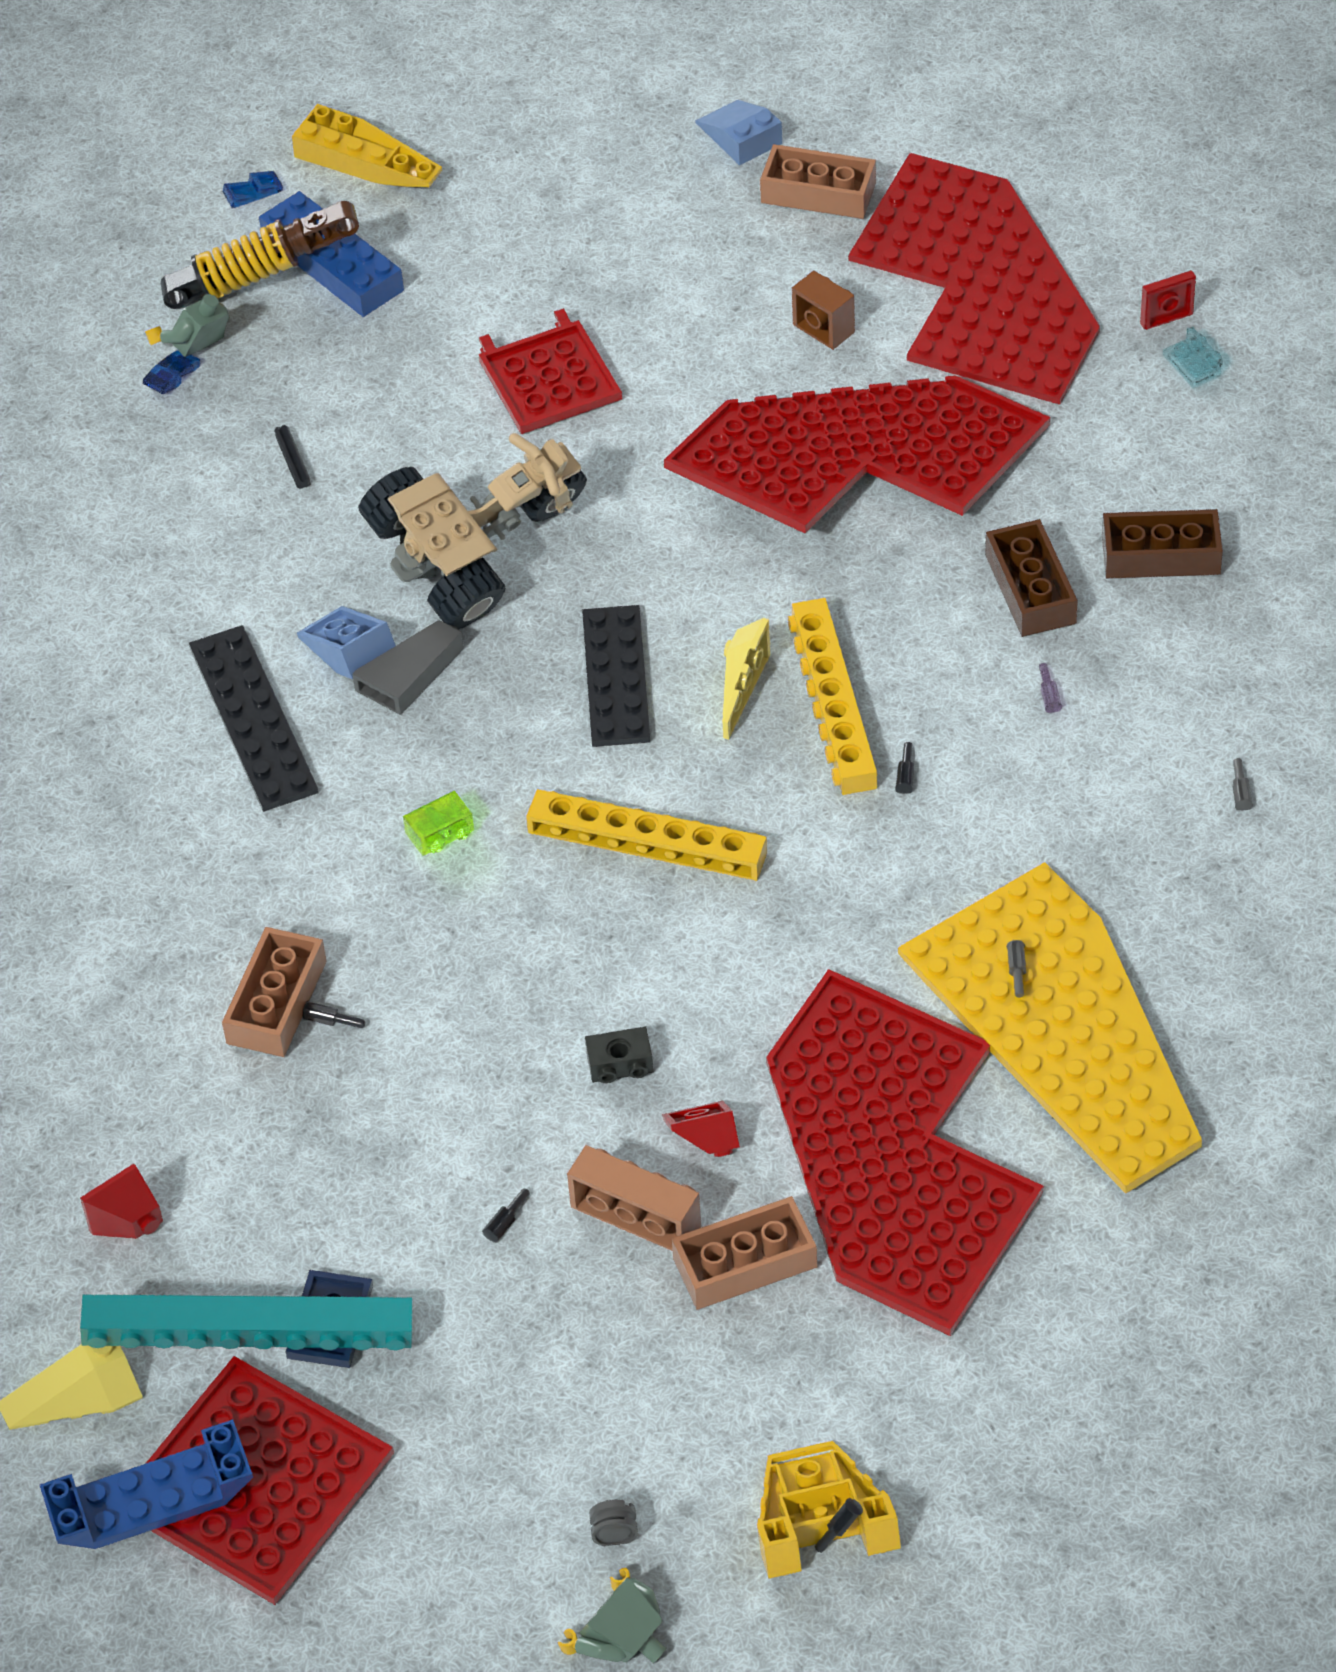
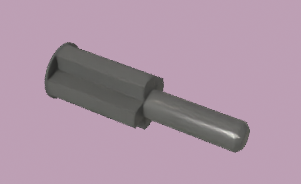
[1232,758,1253,811]
[1006,940,1026,998]

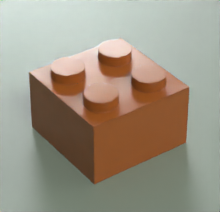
[792,270,855,350]

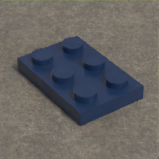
[285,1270,373,1368]

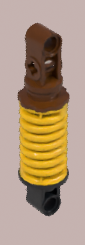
[160,201,359,309]

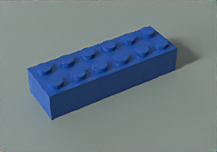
[259,191,404,317]

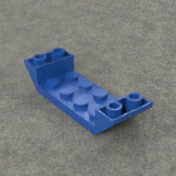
[39,1420,253,1549]

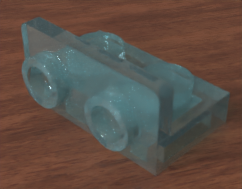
[1163,326,1223,389]

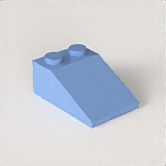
[695,100,782,166]
[297,606,396,679]

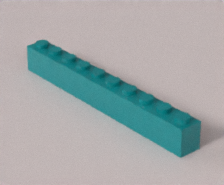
[80,1294,412,1351]

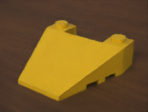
[757,1441,901,1579]

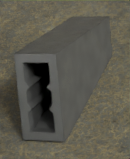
[352,620,464,715]

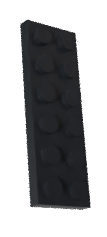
[582,605,651,747]

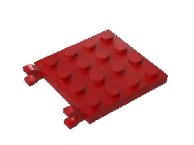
[479,308,622,434]

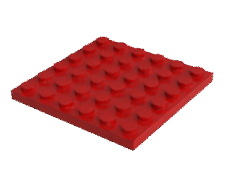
[145,1356,394,1605]

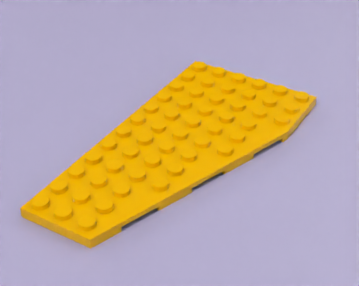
[898,862,1202,1194]

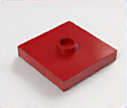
[1140,270,1196,330]

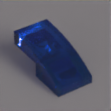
[222,171,283,208]
[142,350,201,394]

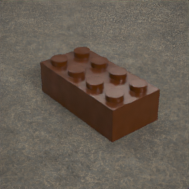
[1102,509,1223,579]
[985,519,1078,637]

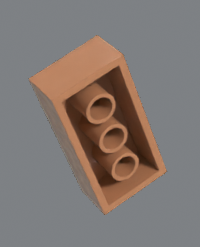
[760,144,876,219]
[222,926,327,1057]
[567,1145,702,1251]
[672,1196,817,1310]

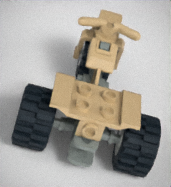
[358,433,587,629]

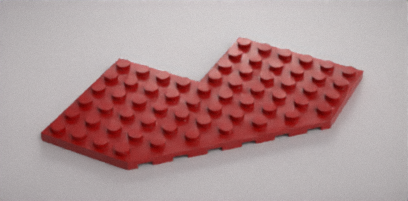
[848,153,1100,405]
[664,375,1051,533]
[766,969,1044,1336]

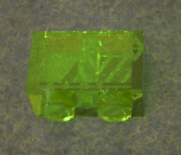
[403,790,474,856]

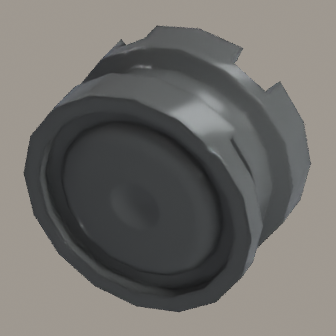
[589,1499,638,1546]

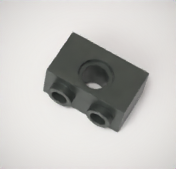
[585,1026,654,1084]

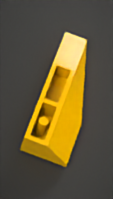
[292,103,442,187]

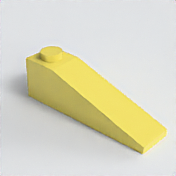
[722,618,770,740]
[0,1344,143,1430]

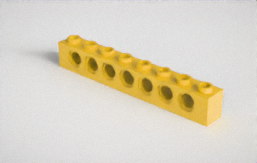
[787,598,877,795]
[526,789,767,881]

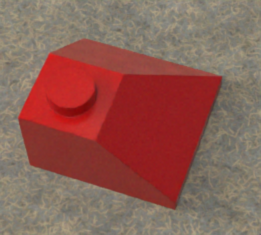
[662,1100,740,1157]
[80,1163,163,1239]

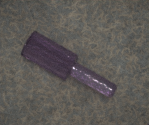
[1039,663,1062,713]

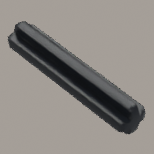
[274,425,311,489]

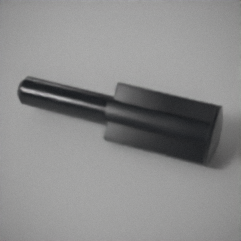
[895,742,914,794]
[303,1001,366,1028]
[482,1188,530,1243]
[815,1498,863,1553]

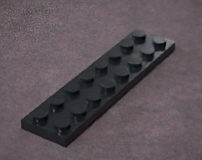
[189,625,319,812]

